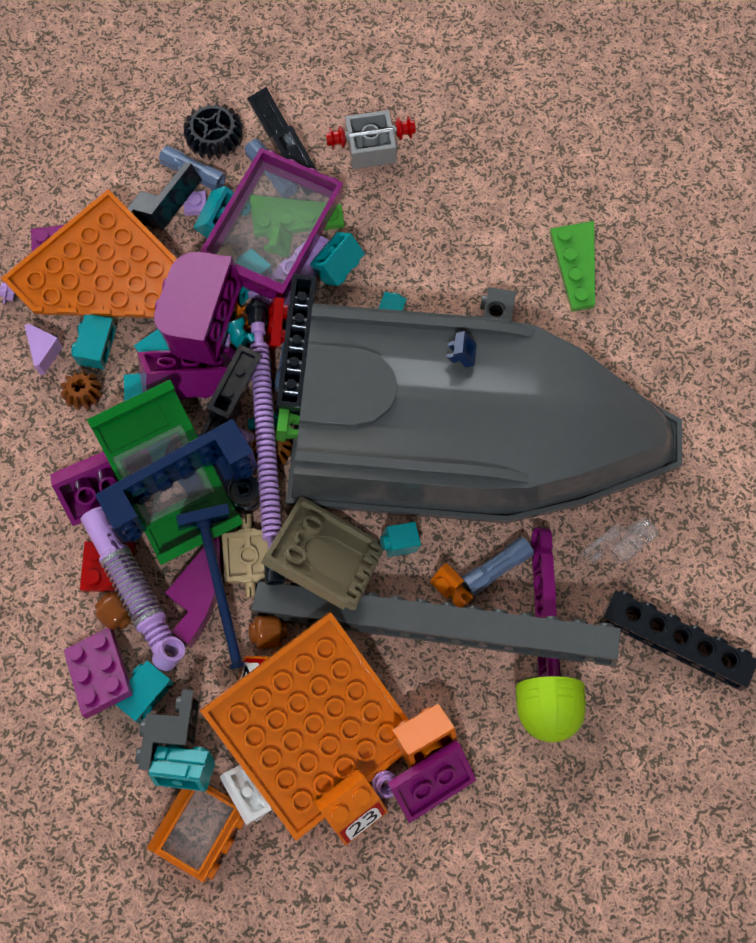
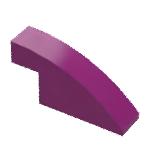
[165,537,223,648]

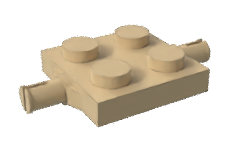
[222,514,268,599]

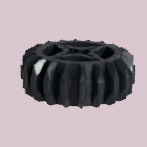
[183,102,243,160]

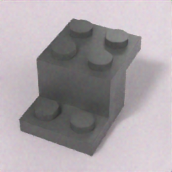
[135,689,200,773]

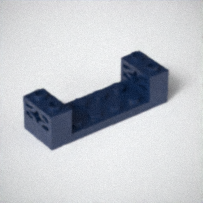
[95,419,257,543]

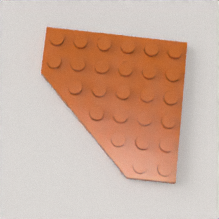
[1,189,177,318]

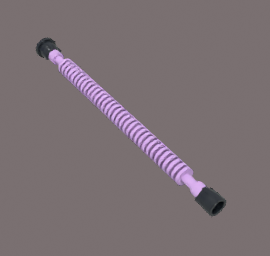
[245,301,286,585]

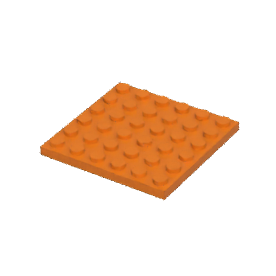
[200,612,409,841]

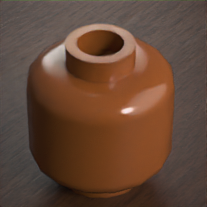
[95,592,132,630]
[249,615,287,649]

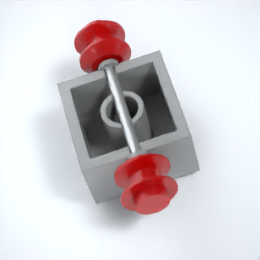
[325,110,416,169]

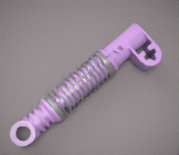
[80,506,185,671]

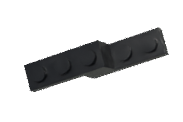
[247,87,317,197]
[128,162,202,230]
[199,345,262,436]

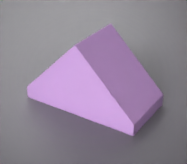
[24,324,63,375]

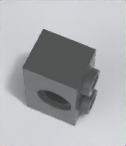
[478,287,516,321]

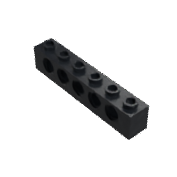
[276,274,317,416]
[599,590,756,691]

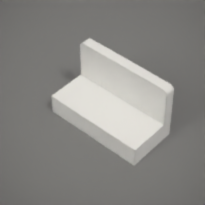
[220,765,272,825]

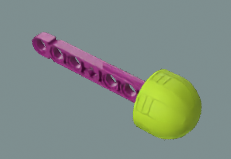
[516,527,586,742]

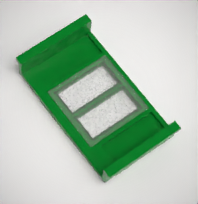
[86,380,243,565]

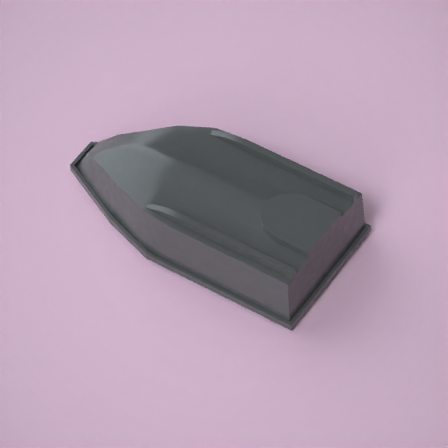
[286,304,682,523]

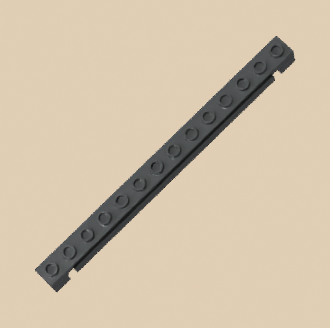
[252,581,621,667]

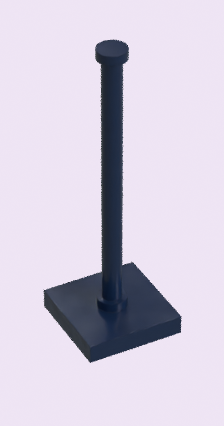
[176,504,245,670]

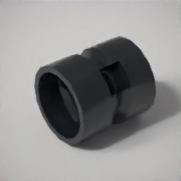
[227,475,260,514]

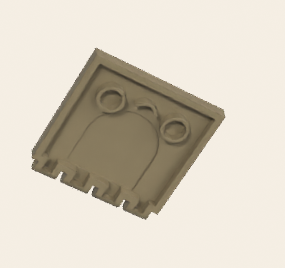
[261,496,384,610]

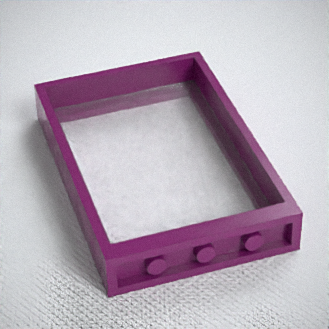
[200,147,343,302]

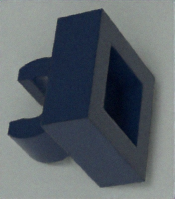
[446,331,477,367]

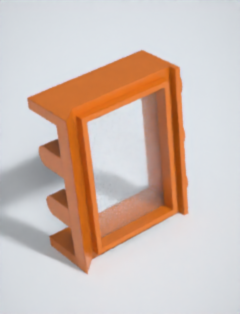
[146,786,245,883]

